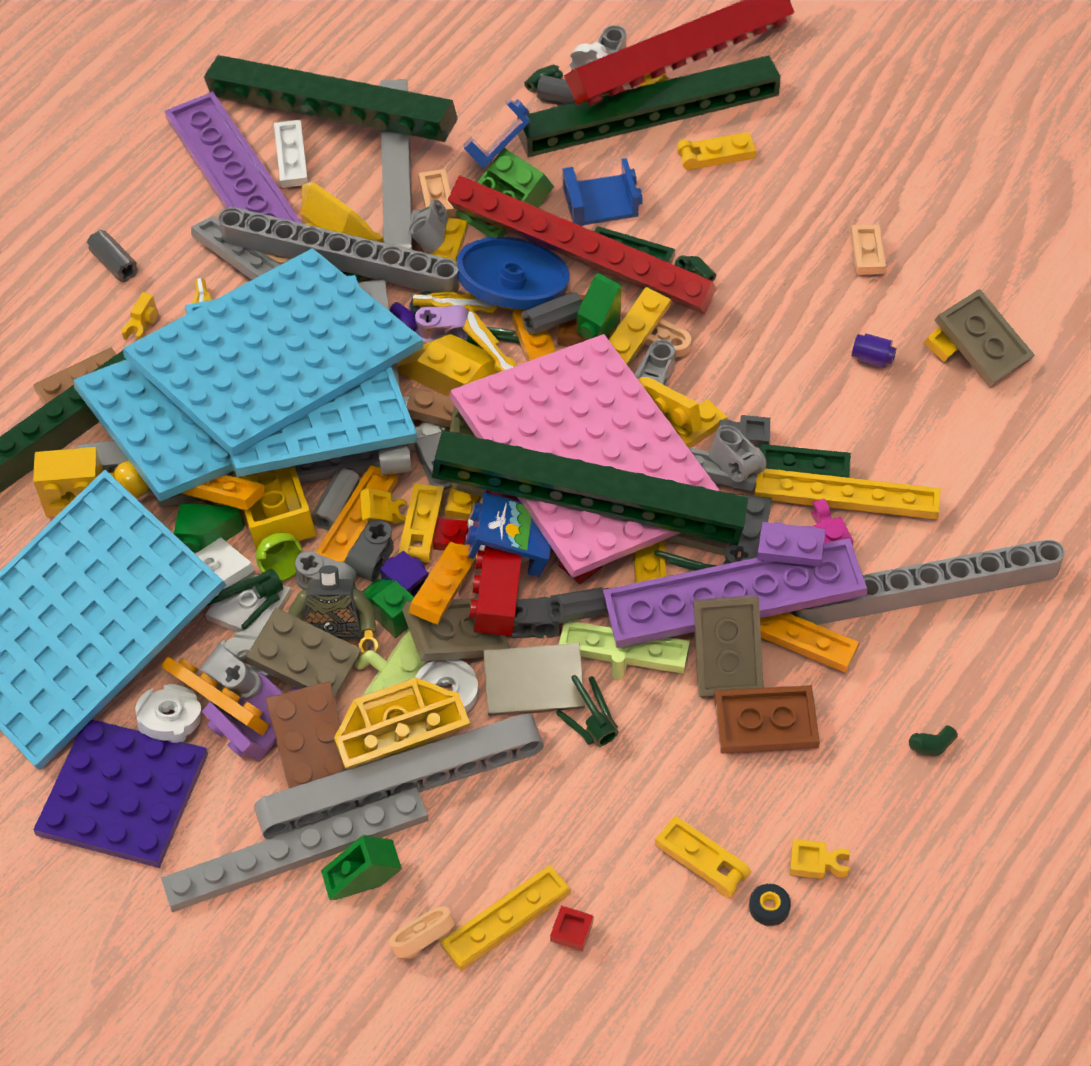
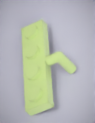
[559,621,690,680]
[354,628,426,696]

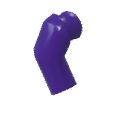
[389,302,417,332]

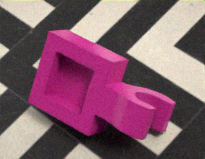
[811,499,854,546]

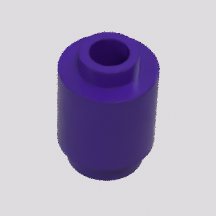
[851,333,897,369]

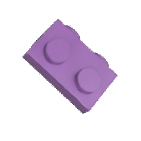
[758,522,826,567]
[202,673,283,761]

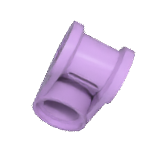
[415,305,468,344]

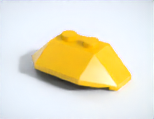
[301,182,384,243]
[397,334,499,396]
[334,678,470,769]

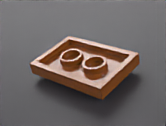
[266,681,349,788]
[714,685,820,754]

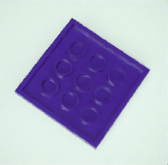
[33,719,208,868]

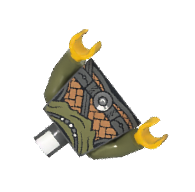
[288,565,381,654]

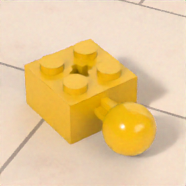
[33,447,149,517]

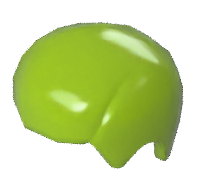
[255,533,302,582]

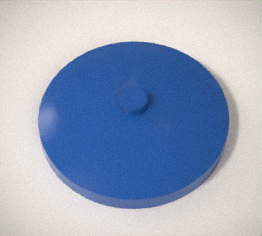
[457,237,570,309]

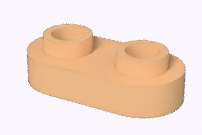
[644,319,691,357]
[389,907,455,959]

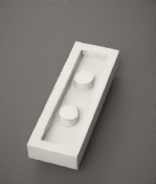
[274,120,308,188]

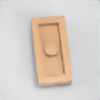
[418,169,455,217]
[851,225,886,275]

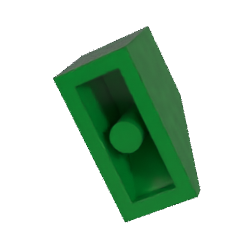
[577,273,622,340]
[173,503,245,553]
[362,579,414,638]
[321,835,402,900]

